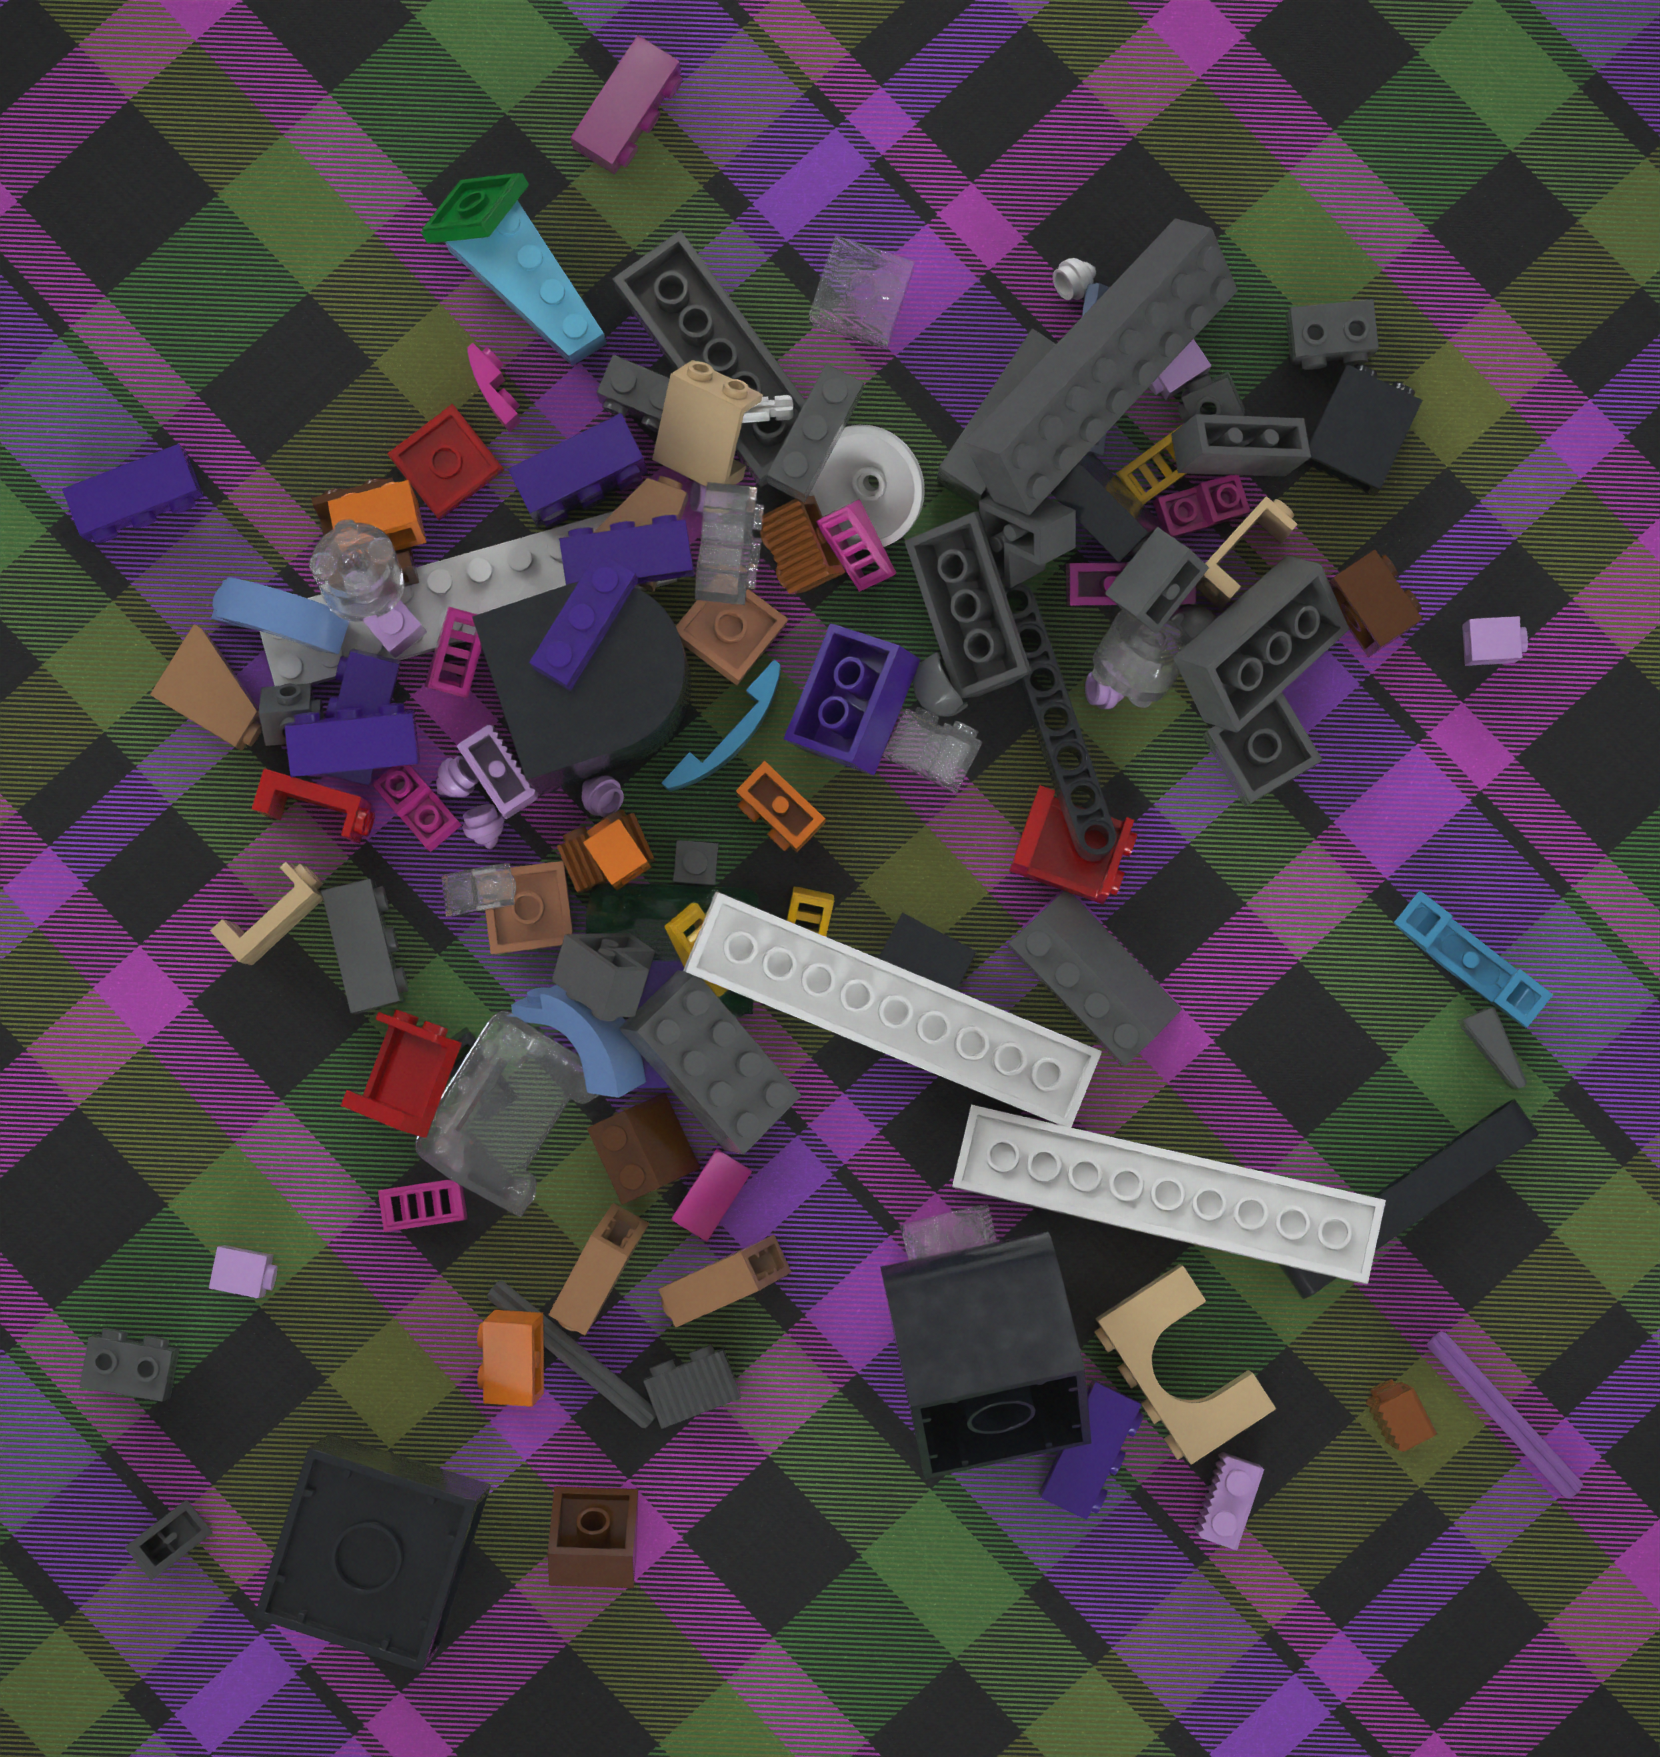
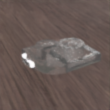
[441,863,516,917]
[900,1204,998,1260]

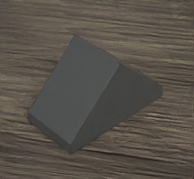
[125,1500,213,1581]

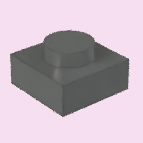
[673,840,719,886]

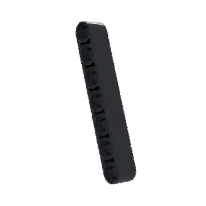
[1003,583,1116,862]
[1278,1098,1539,1299]

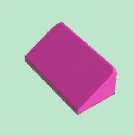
[671,1148,752,1242]

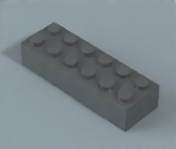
[613,230,806,488]

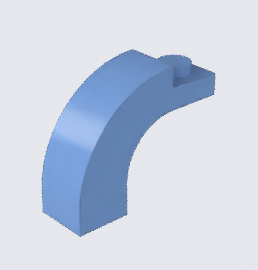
[211,577,351,655]
[511,984,646,1098]

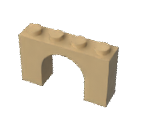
[1094,1264,1276,1465]

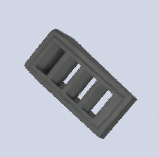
[1457,1007,1527,1089]

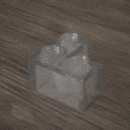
[695,482,764,605]
[883,707,982,794]

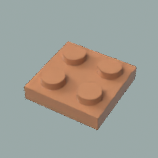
[676,569,788,685]
[480,861,574,955]

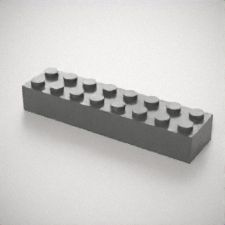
[964,218,1238,515]

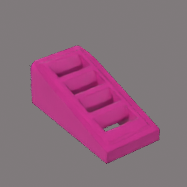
[816,499,897,592]
[424,607,482,698]
[378,1178,468,1232]

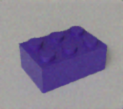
[508,413,648,528]
[784,623,921,776]

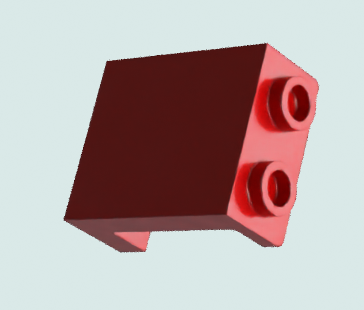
[251,769,375,844]
[1009,785,1138,904]
[341,1009,462,1138]

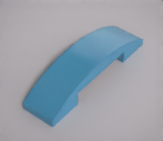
[662,659,781,792]
[1393,890,1553,1028]

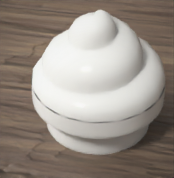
[1053,258,1096,300]

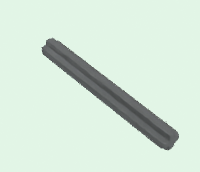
[487,1281,657,1428]

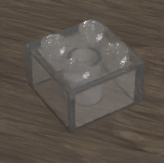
[809,235,915,350]

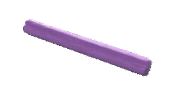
[1427,1331,1583,1499]

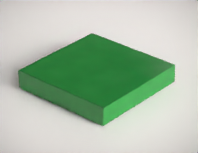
[421,173,529,244]

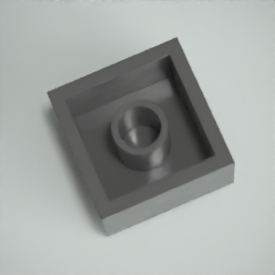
[1202,692,1323,807]

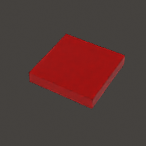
[387,403,504,521]

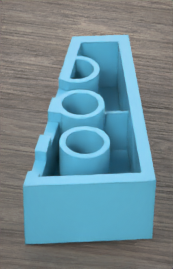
[445,200,607,366]

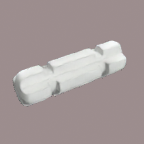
[742,395,794,423]

